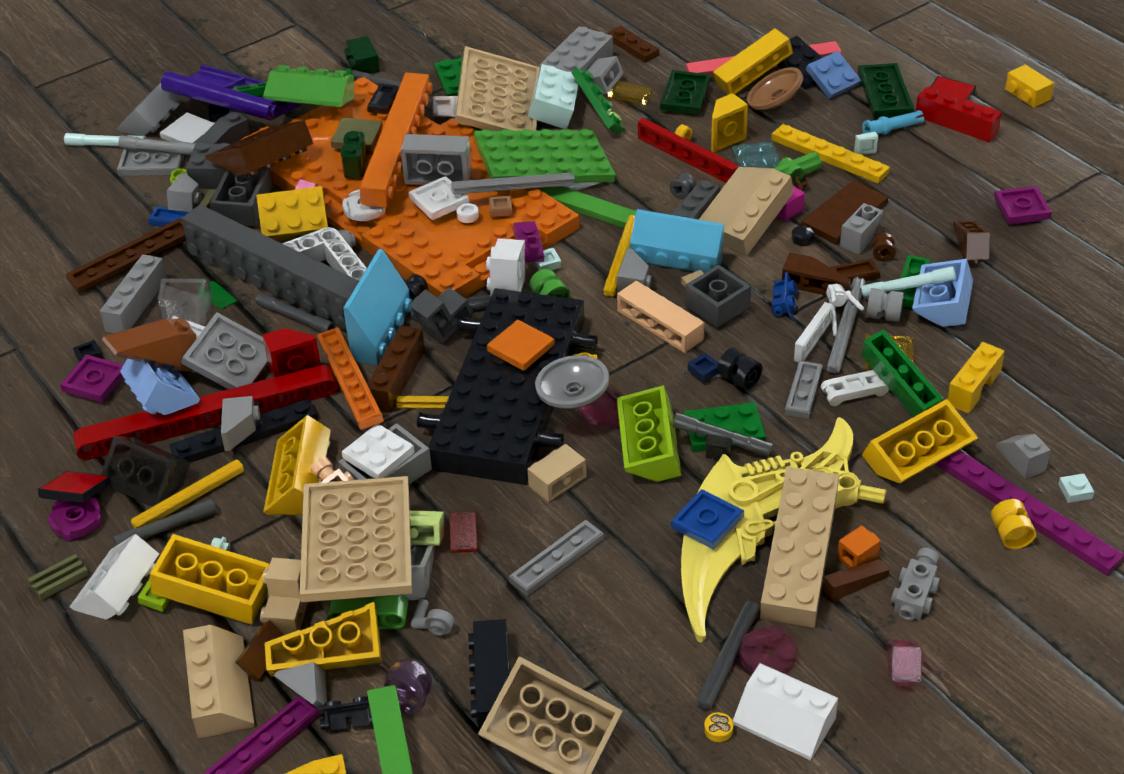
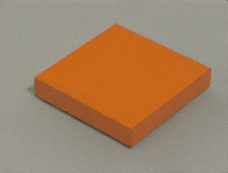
[487,320,555,371]

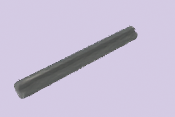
[696,600,759,710]

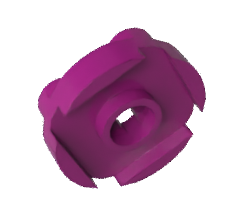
[48,497,102,542]

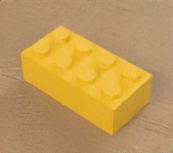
[150,534,270,625]

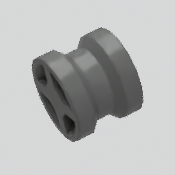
[670,172,697,199]

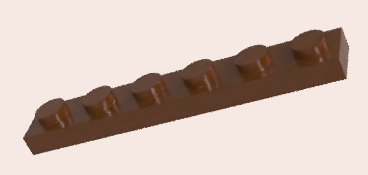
[66,218,186,294]

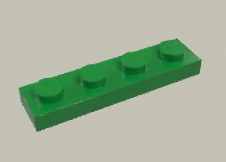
[571,67,625,134]

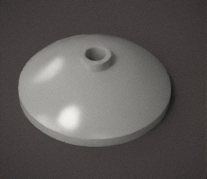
[535,355,609,409]

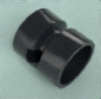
[717,347,763,390]

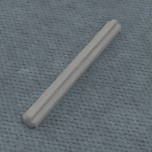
[451,173,575,195]
[827,277,865,374]

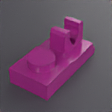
[513,221,544,263]

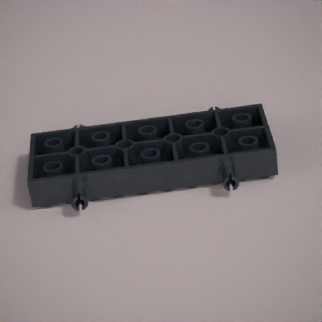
[417,288,598,485]

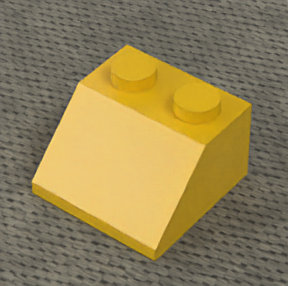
[711,93,748,153]

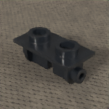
[318,696,373,732]

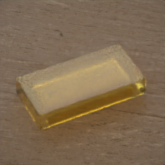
[608,81,653,104]

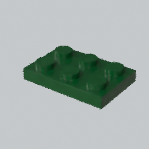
[660,70,711,115]

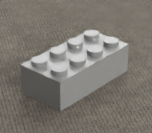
[540,26,613,92]

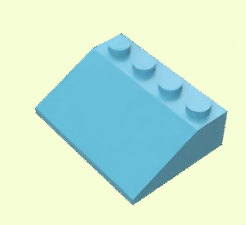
[343,249,413,366]

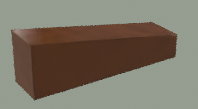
[823,559,889,602]

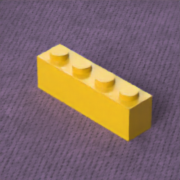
[713,28,793,95]

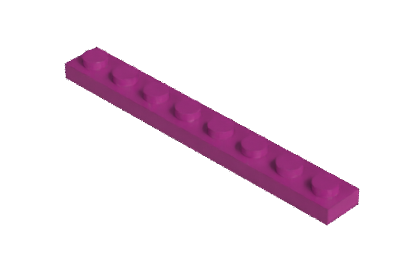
[936,450,1124,576]

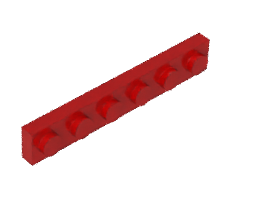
[638,118,739,183]

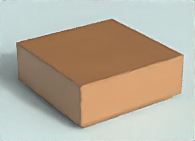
[489,196,512,217]

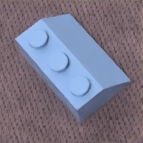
[912,259,973,327]

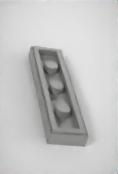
[509,520,604,596]

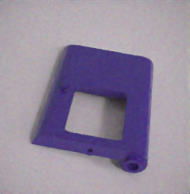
[161,65,302,120]

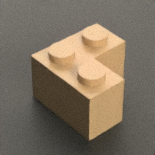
[260,557,309,635]

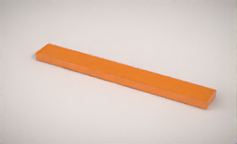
[317,327,384,430]

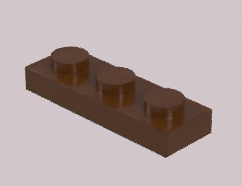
[607,26,659,63]

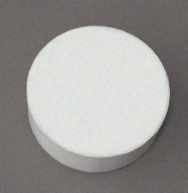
[457,203,479,223]

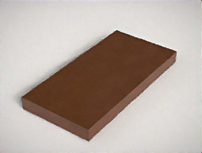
[801,180,889,244]

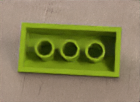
[617,385,682,482]

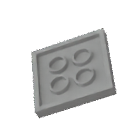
[181,312,268,389]

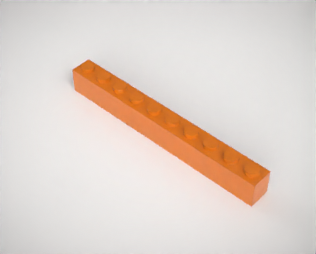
[360,72,433,208]

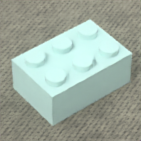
[528,64,578,129]

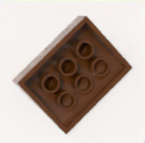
[205,120,314,177]

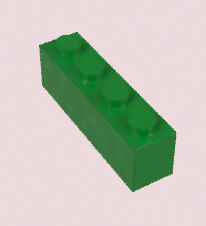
[862,329,944,417]

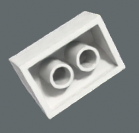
[70,534,159,620]
[733,663,838,761]

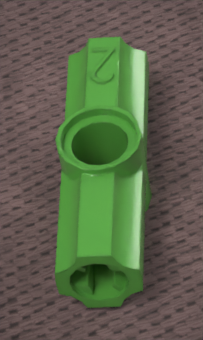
[773,152,822,184]

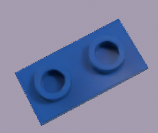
[771,272,798,319]

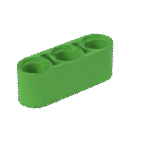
[327,594,409,629]

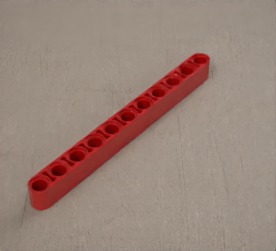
[73,365,338,460]

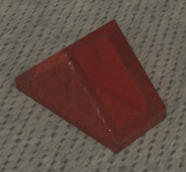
[449,510,477,553]

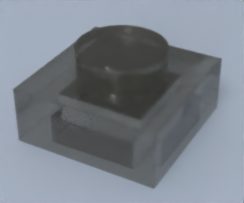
[706,435,732,461]

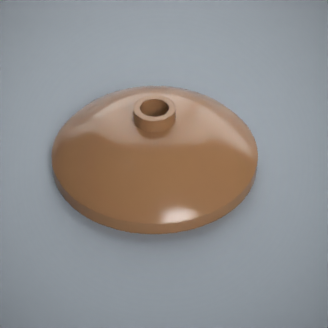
[747,67,803,110]

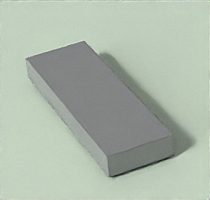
[785,361,823,419]

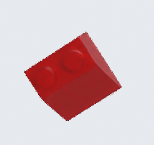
[262,328,321,378]

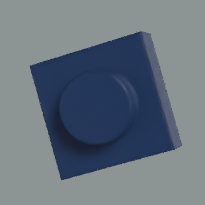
[688,353,718,383]

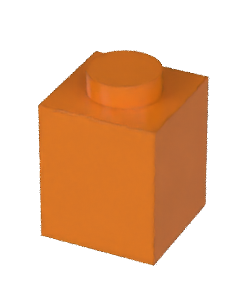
[837,525,881,568]

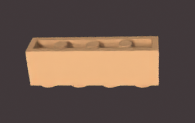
[617,281,704,353]

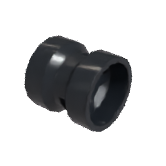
[405,274,428,300]

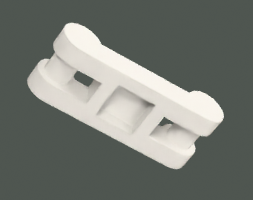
[821,370,889,406]

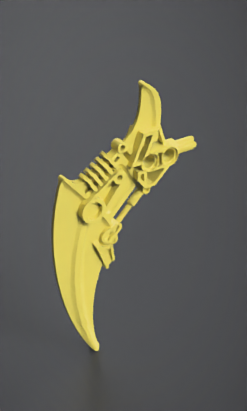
[681,417,886,642]

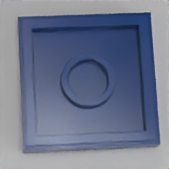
[671,489,744,550]

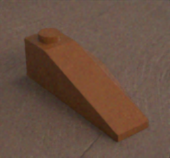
[102,318,196,371]

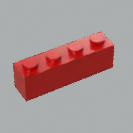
[916,86,1002,143]

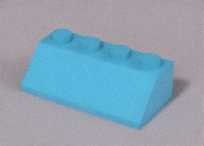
[630,209,724,273]

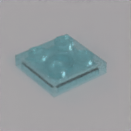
[732,142,780,168]

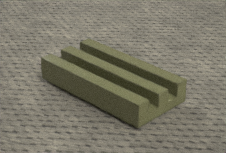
[28,554,89,601]

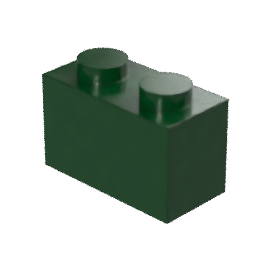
[344,36,380,74]

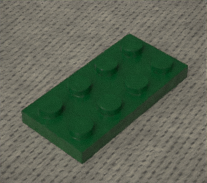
[858,63,915,118]

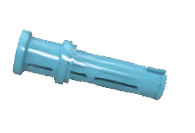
[862,110,924,135]

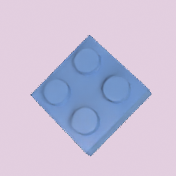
[806,51,861,99]

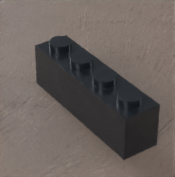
[468,619,510,729]

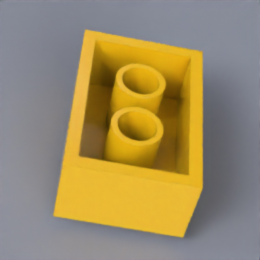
[256,186,328,241]

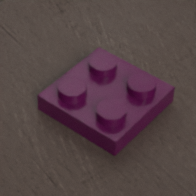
[994,186,1052,224]
[60,355,124,403]

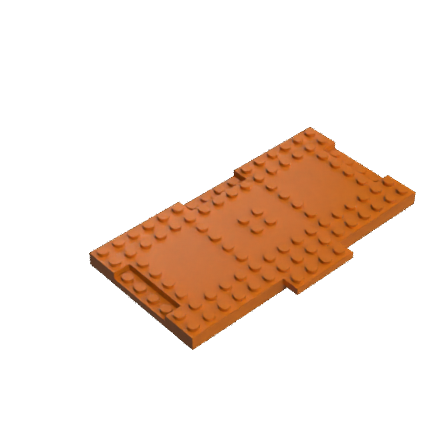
[241,77,580,298]

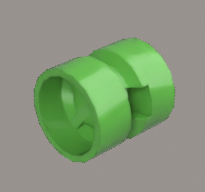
[529,269,570,298]

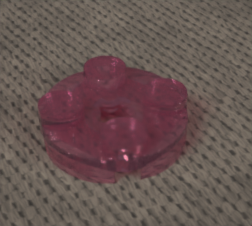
[740,626,796,674]

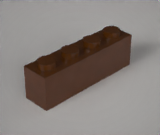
[367,325,425,413]

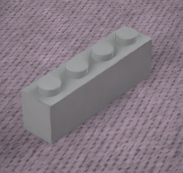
[100,254,167,333]

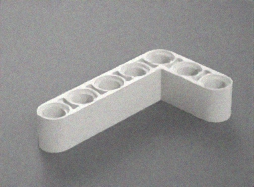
[283,227,367,281]

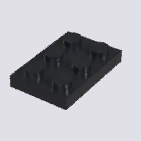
[777,36,823,90]

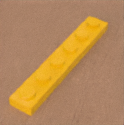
[771,124,890,184]

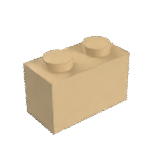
[528,444,587,502]

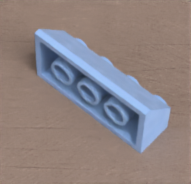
[120,358,200,415]

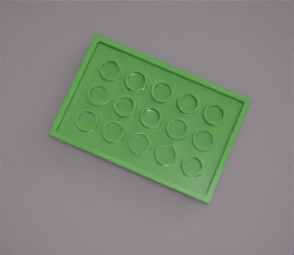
[473,129,616,183]

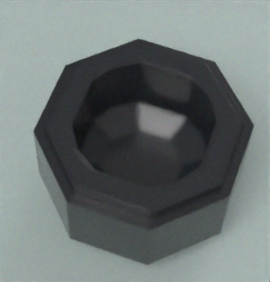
[791,225,814,246]

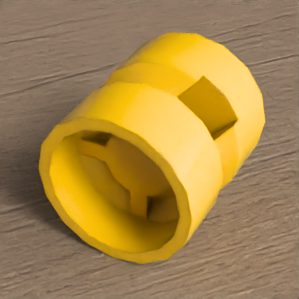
[991,499,1036,549]

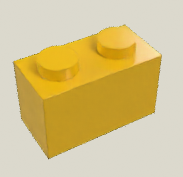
[1005,64,1054,108]

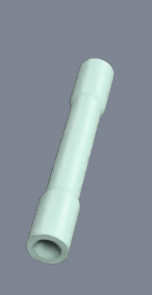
[64,133,147,146]
[861,266,956,299]

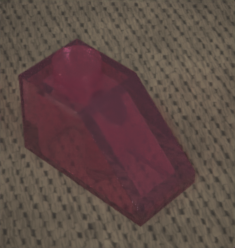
[576,387,620,429]
[887,639,922,686]

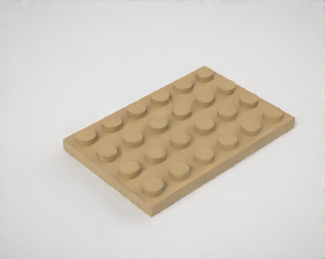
[454,46,540,131]
[300,476,412,602]

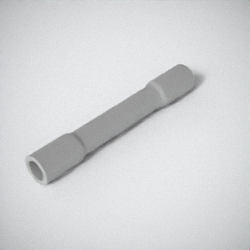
[118,135,195,155]

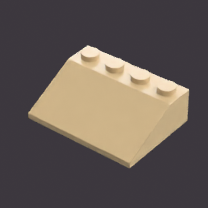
[699,167,794,256]
[478,656,623,774]

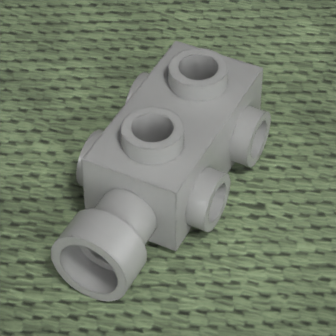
[891,548,940,621]

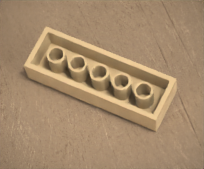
[760,467,839,628]

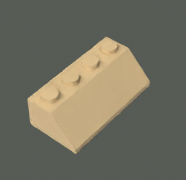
[183,625,255,739]

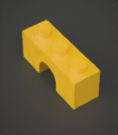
[947,342,1005,414]

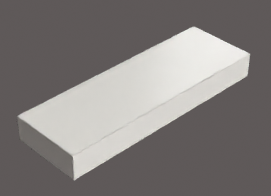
[794,302,833,362]

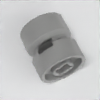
[866,288,904,322]

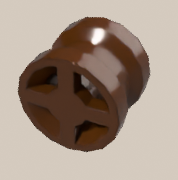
[872,233,896,261]

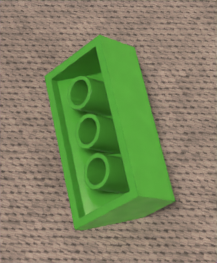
[263,65,354,107]

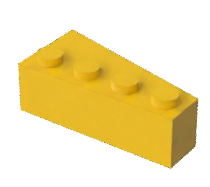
[265,602,382,677]

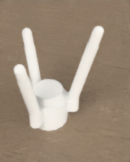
[826,284,864,337]

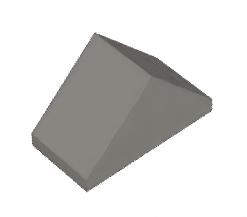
[274,662,327,708]

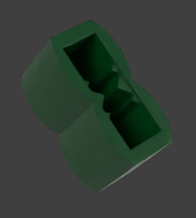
[340,131,367,178]

